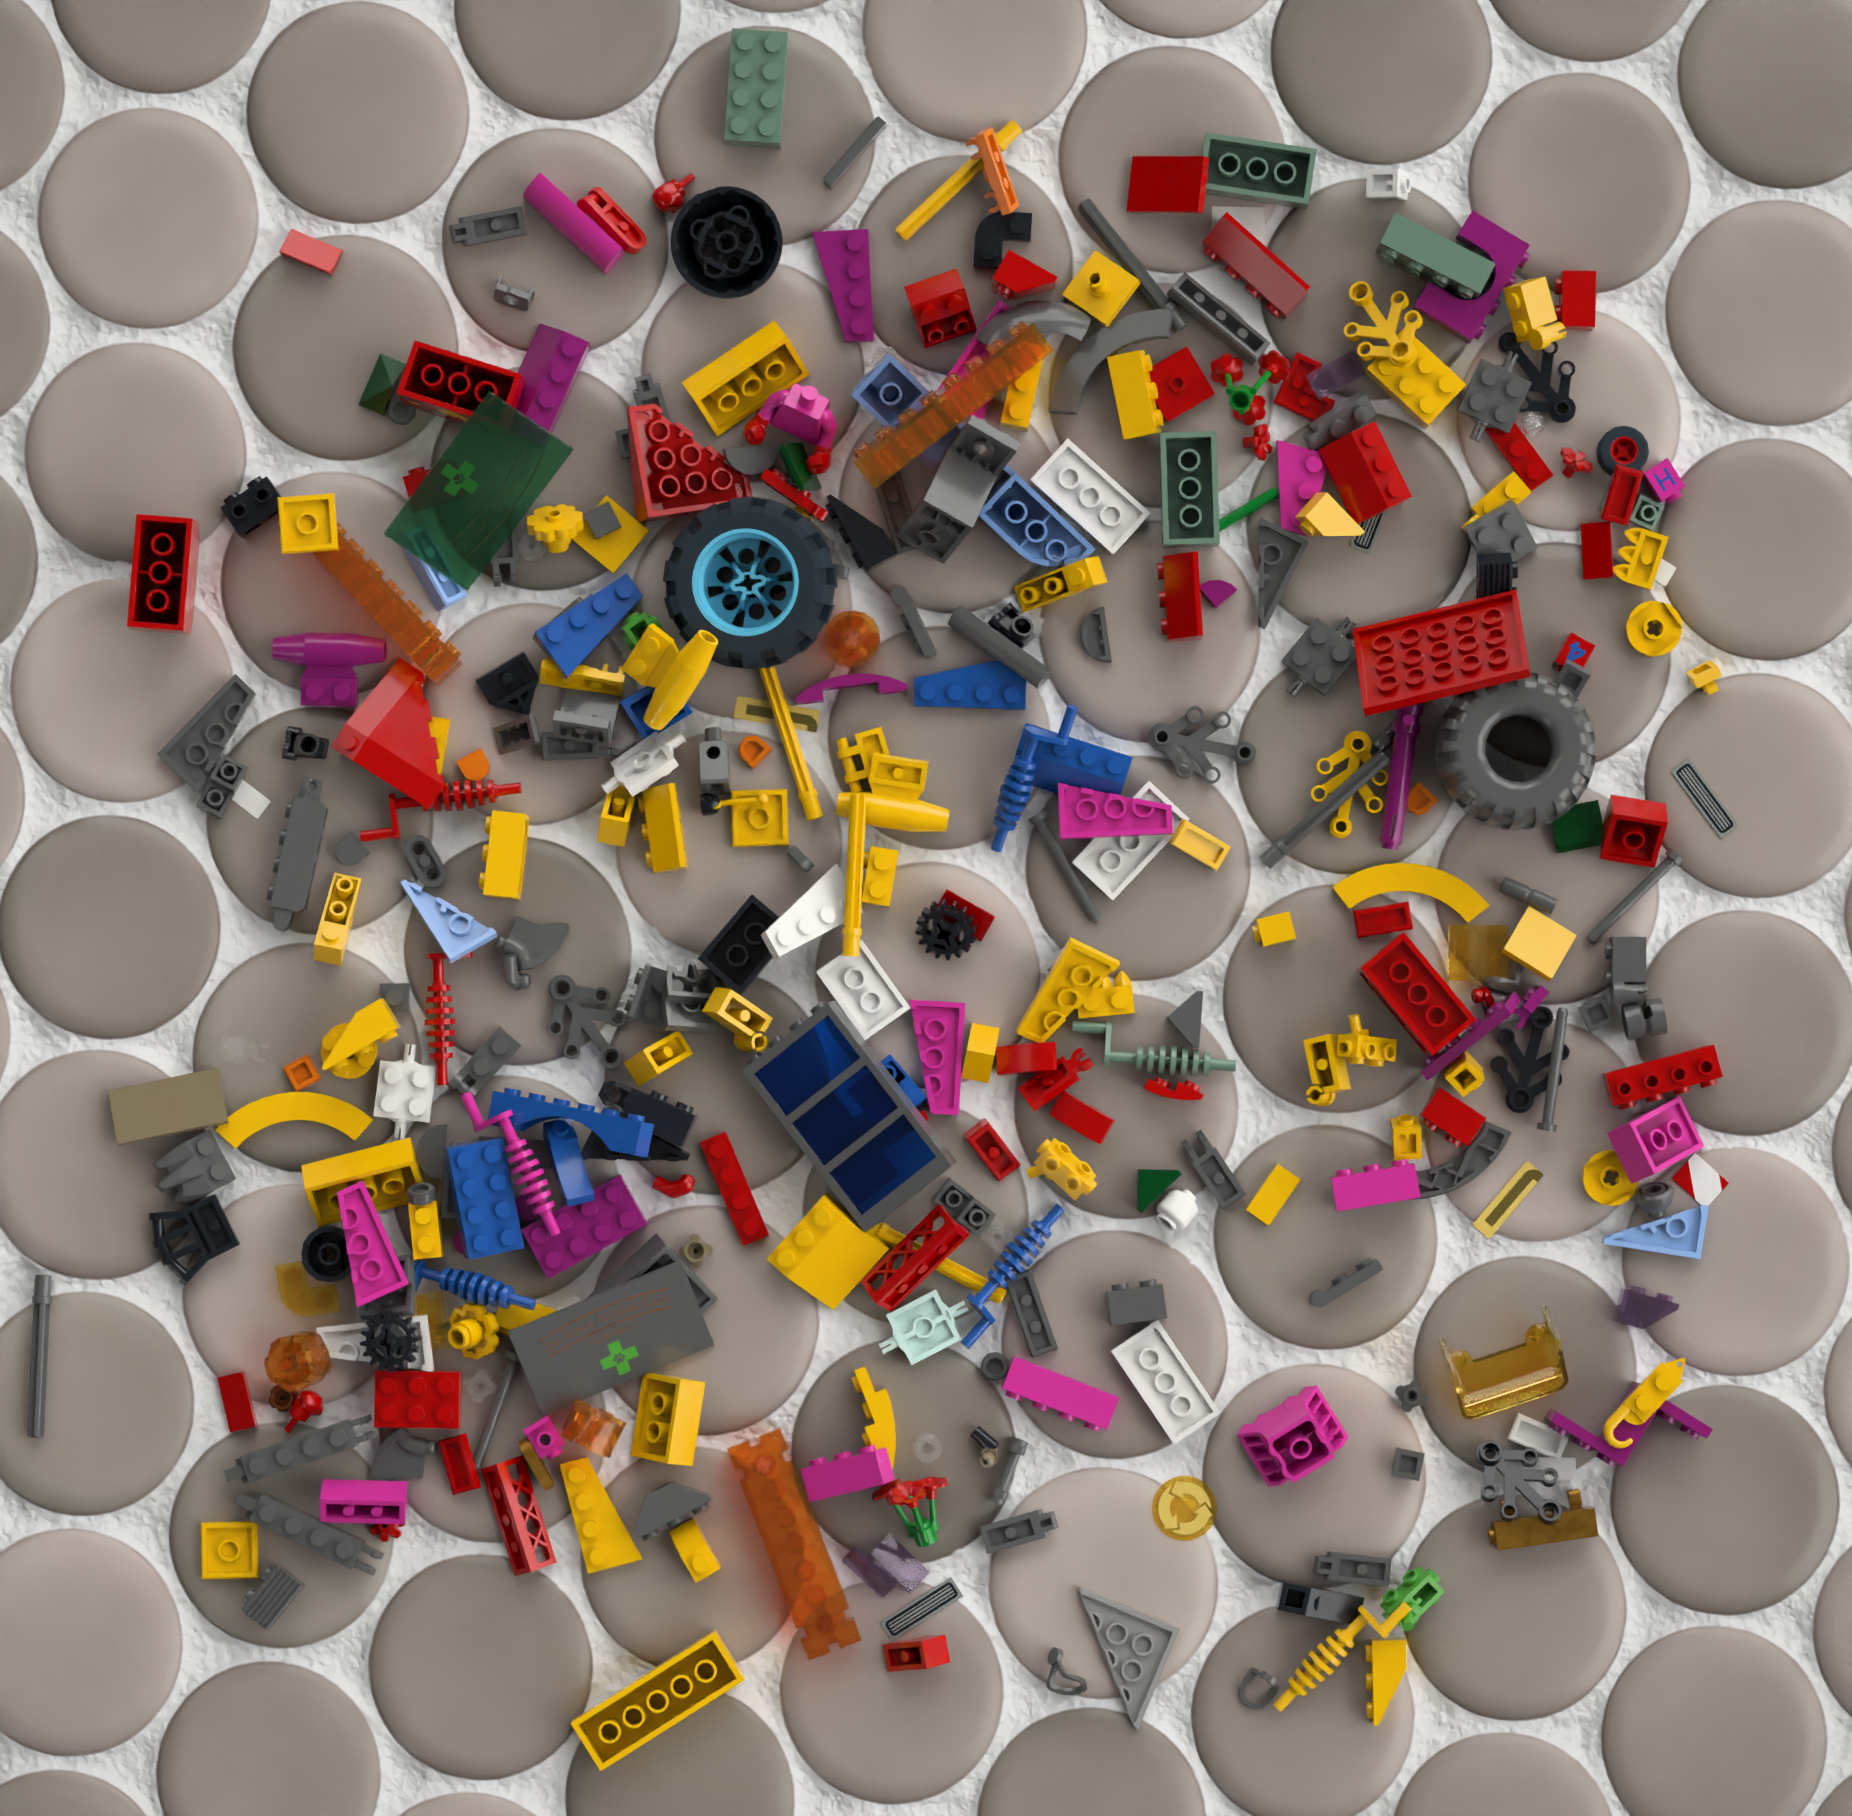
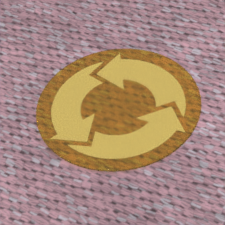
[1152,1476,1217,1541]

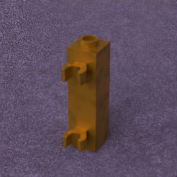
[1488,1489,1599,1551]

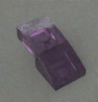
[1305,350,1366,400]

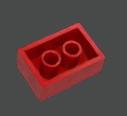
[374,1369,462,1429]

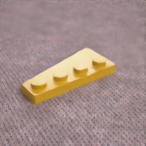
[1016,937,1120,1043]
[560,1457,643,1574]

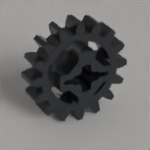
[915,899,977,960]
[360,1310,422,1372]

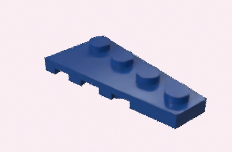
[534,573,643,679]
[913,660,1026,710]

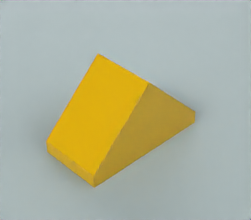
[961,1023,1000,1083]

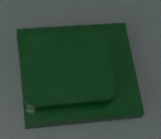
[778,443,822,492]
[1551,800,1603,854]

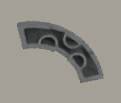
[975,300,1091,358]

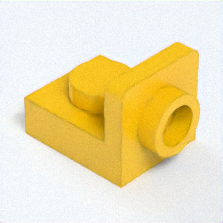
[1390,1114,1422,1161]

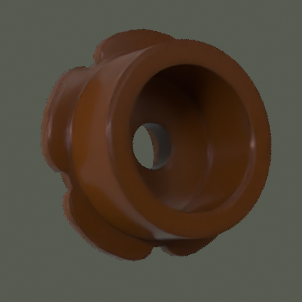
[269,1384,296,1412]

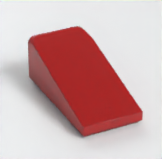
[963,1118,1021,1182]

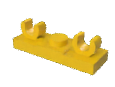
[540,656,625,699]

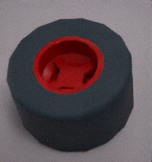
[1596,426,1649,476]

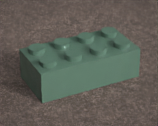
[724,28,789,149]
[1202,132,1317,209]
[1376,213,1496,300]
[1159,431,1220,548]

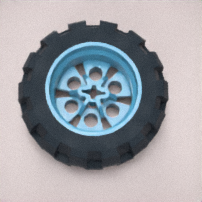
[663,497,837,670]

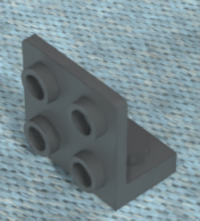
[553,688,621,746]
[624,964,667,1029]

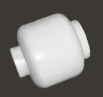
[1156,1189,1198,1231]

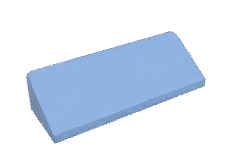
[398,523,468,612]

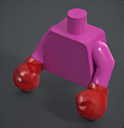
[743,384,837,475]

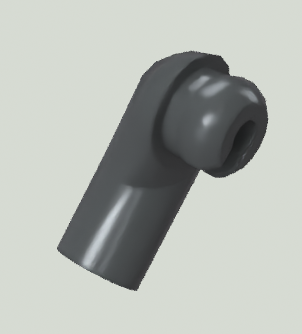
[502,954,531,990]

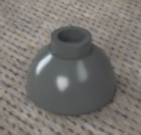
[1634,1182,1673,1218]

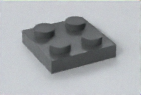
[1463,499,1538,562]

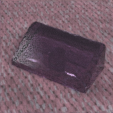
[870,1533,929,1593]
[842,1546,896,1598]

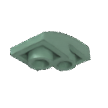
[1598,483,1664,531]

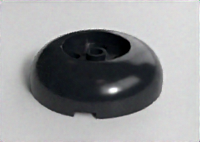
[670,186,783,299]

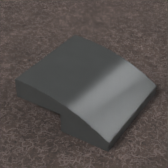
[358,1255,416,1321]

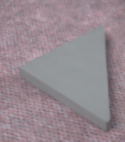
[1078,1587,1180,1730]

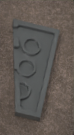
[157,674,256,794]

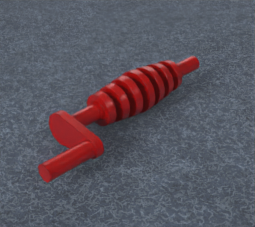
[360,780,522,842]
[424,952,473,1085]

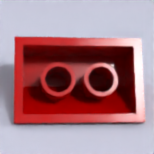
[1318,421,1412,524]
[1157,551,1203,642]

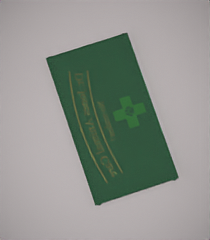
[384,391,573,591]

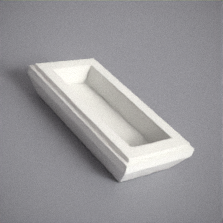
[1507,1413,1570,1461]

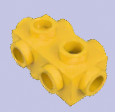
[1336,1014,1397,1067]
[1027,1138,1097,1200]

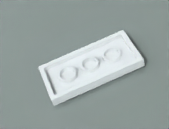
[1030,438,1151,555]
[1072,781,1189,901]
[1111,1319,1221,1445]

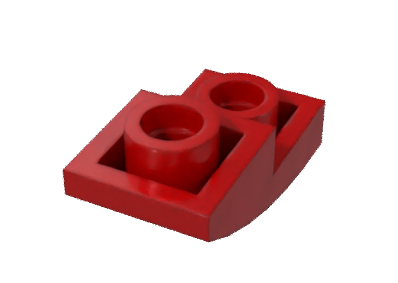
[996,1042,1057,1076]
[1143,1077,1204,1100]
[1049,1091,1115,1145]

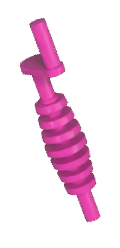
[460,1092,561,1237]

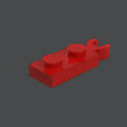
[760,469,829,523]
[1018,1047,1094,1112]

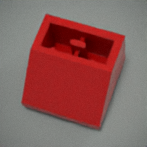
[904,269,977,348]

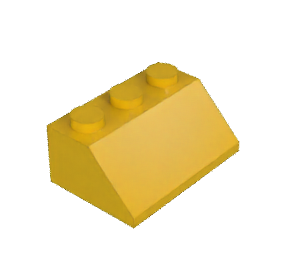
[638,783,688,874]
[630,1373,705,1466]

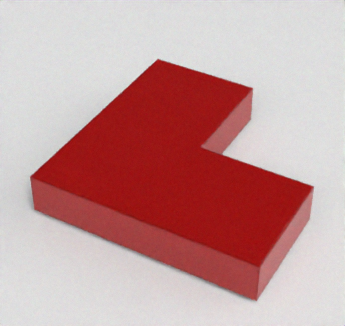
[1273,352,1335,422]

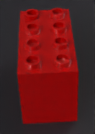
[1356,932,1476,1057]

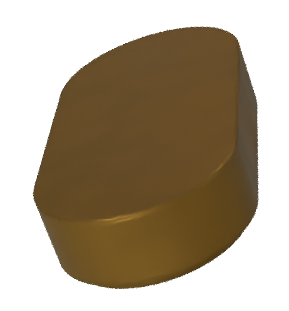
[518,1437,554,1491]

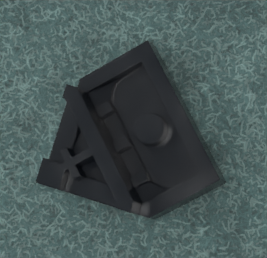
[475,651,538,715]

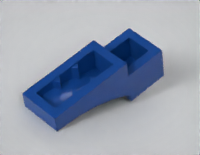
[543,1118,594,1207]

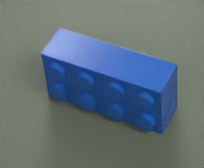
[443,1136,524,1260]

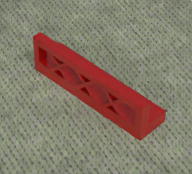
[860,1204,970,1312]
[481,1455,557,1576]

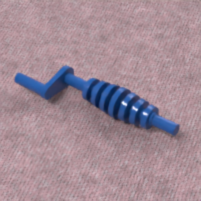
[991,705,1078,852]
[961,1203,1065,1349]
[414,1259,536,1310]

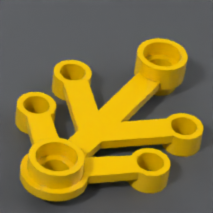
[1343,281,1423,368]
[1310,731,1388,839]

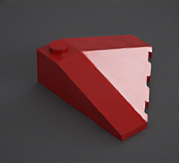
[627,404,752,523]
[331,658,445,809]

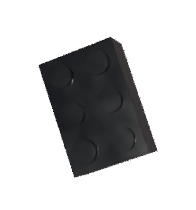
[697,894,779,996]

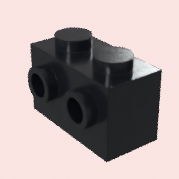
[220,476,282,538]

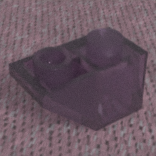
[1613,1285,1679,1329]

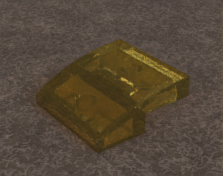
[1448,925,1509,981]

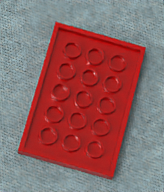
[1353,589,1531,716]

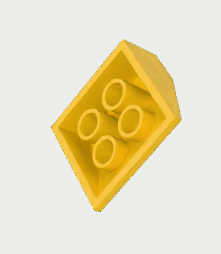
[767,1192,889,1310]

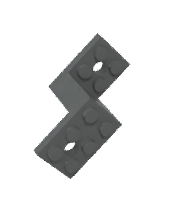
[895,415,1021,564]

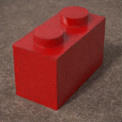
[1554,270,1596,331]
[1419,1087,1486,1148]

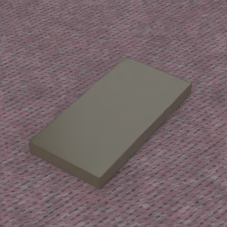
[108,1068,229,1146]

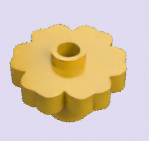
[527,504,584,553]
[448,1302,499,1360]

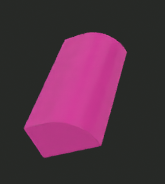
[523,172,624,275]

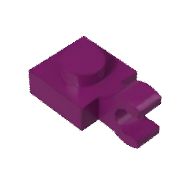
[1505,985,1549,1029]

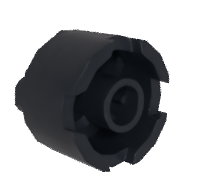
[301,1225,351,1282]

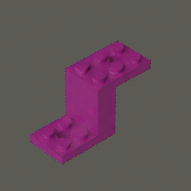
[1545,1381,1713,1467]

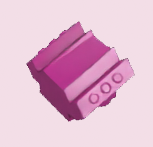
[1236,1385,1348,1487]

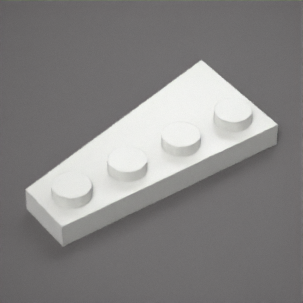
[761,863,864,960]
[316,1315,434,1372]

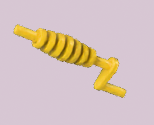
[1273,1601,1412,1711]

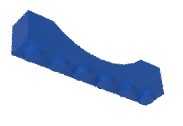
[487,1087,654,1157]

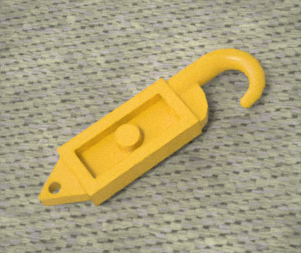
[1603,1358,1686,1449]

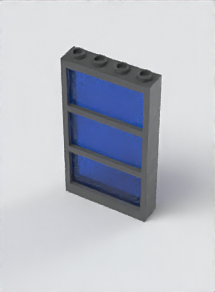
[742,1001,957,1232]

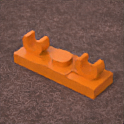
[965,127,1019,215]

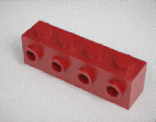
[1602,1044,1723,1110]

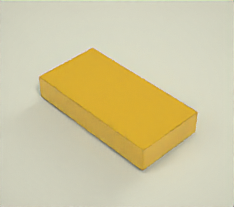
[1169,818,1231,871]
[1245,1164,1301,1226]

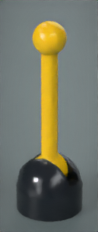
[700,793,769,816]

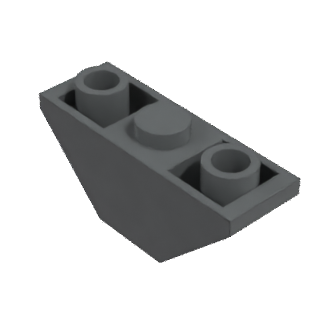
[633,1482,712,1541]

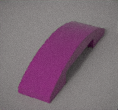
[795,673,908,705]

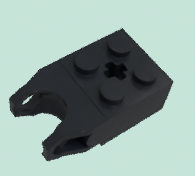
[598,1080,697,1147]

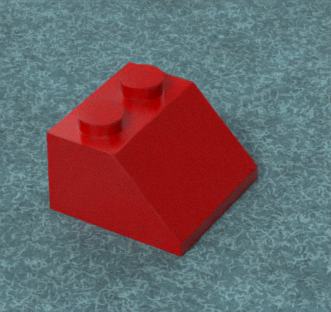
[991,249,1058,300]
[1599,795,1668,868]

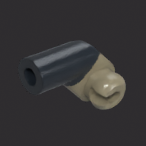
[970,1426,998,1468]

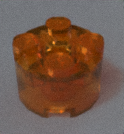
[824,610,881,669]
[264,1331,332,1392]
[559,1398,626,1458]

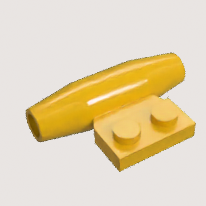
[621,623,718,730]
[835,753,950,832]

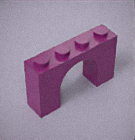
[1412,210,1530,344]

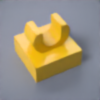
[1685,660,1722,695]

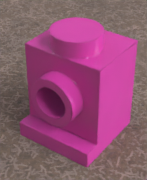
[523,1414,566,1460]

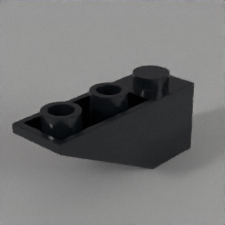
[825,494,897,572]
[1276,1579,1364,1624]

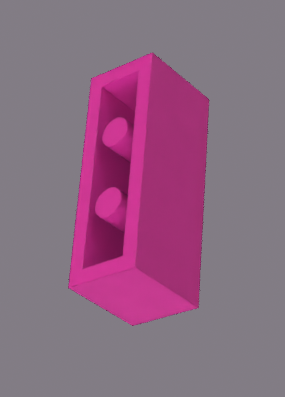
[1330,1159,1421,1211]
[800,1444,895,1502]
[320,1479,408,1524]

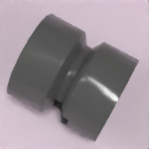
[1621,998,1667,1041]

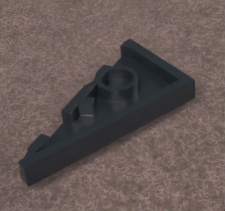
[581,1110,691,1162]

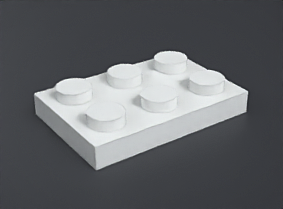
[816,939,910,1040]

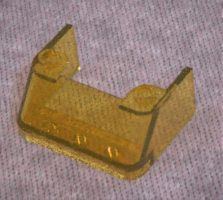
[1439,1304,1569,1419]

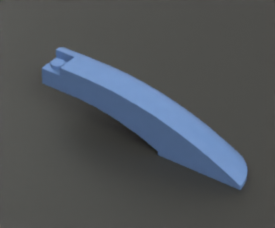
[851,353,1095,567]

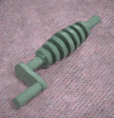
[1072,1021,1236,1077]

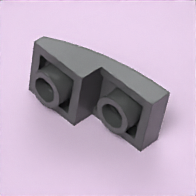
[196,754,248,820]
[932,1177,996,1236]

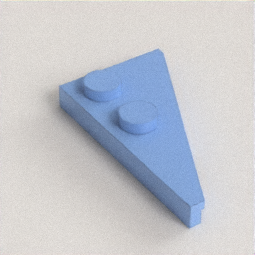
[400,880,497,963]
[1602,1205,1709,1259]

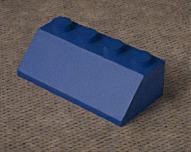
[1012,723,1133,795]

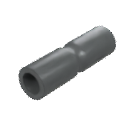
[1499,877,1557,915]

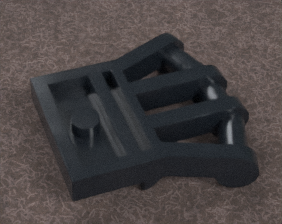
[149,1194,240,1286]

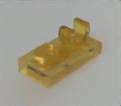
[415,1291,452,1350]

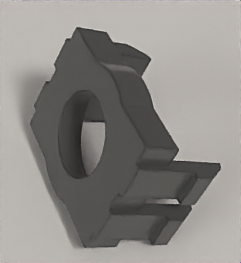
[494,275,535,312]

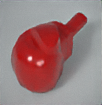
[651,173,695,214]
[284,1390,323,1433]

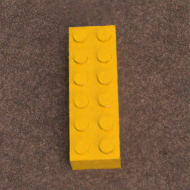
[570,1629,745,1771]

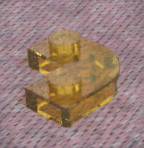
[275,1261,341,1317]

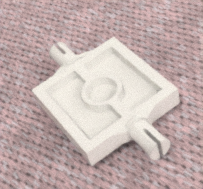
[601,732,687,797]
[373,1043,436,1139]

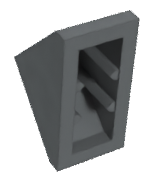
[493,714,541,755]
[1167,991,1203,1048]

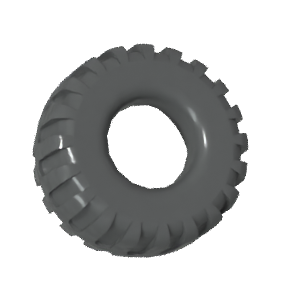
[1435,672,1596,831]

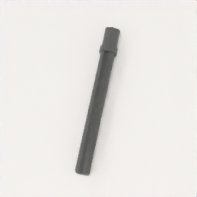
[1077,198,1188,334]
[1259,751,1390,869]
[27,1275,52,1438]

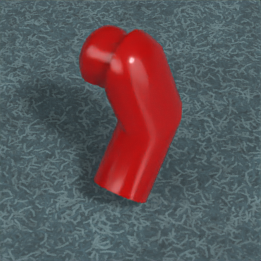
[652,1174,695,1198]

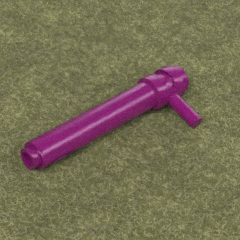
[1380,703,1424,850]

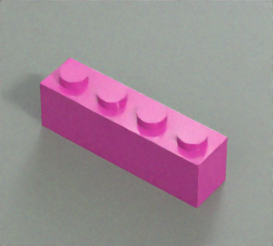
[1002,1356,1119,1432]

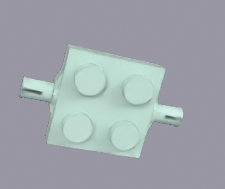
[879,1289,969,1365]

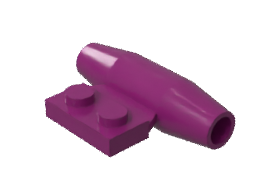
[272,632,387,706]

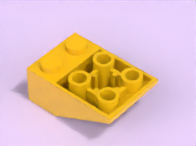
[322,998,401,1072]

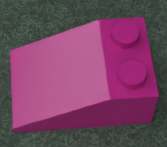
[1607,1096,1704,1184]

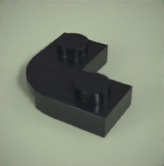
[973,212,1032,269]

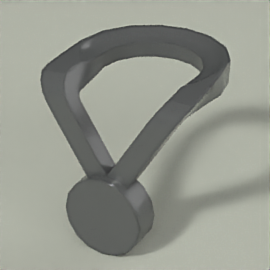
[1482,963,1524,995]
[1046,1647,1087,1695]
[1239,1668,1279,1709]

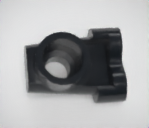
[987,603,1035,649]
[282,726,329,761]

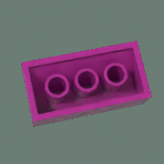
[509,323,591,448]

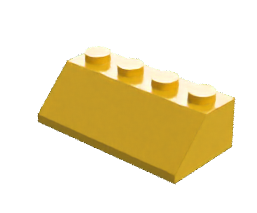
[681,320,810,437]
[301,1137,423,1227]

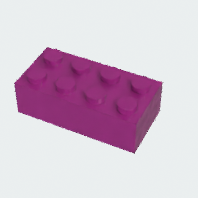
[521,1175,649,1279]

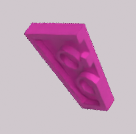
[1276,440,1327,537]

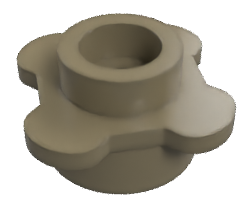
[679,1234,713,1268]

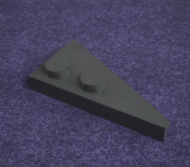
[1258,518,1309,630]

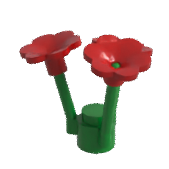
[1210,350,1290,426]
[872,1477,947,1547]

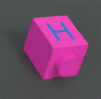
[1642,458,1685,504]

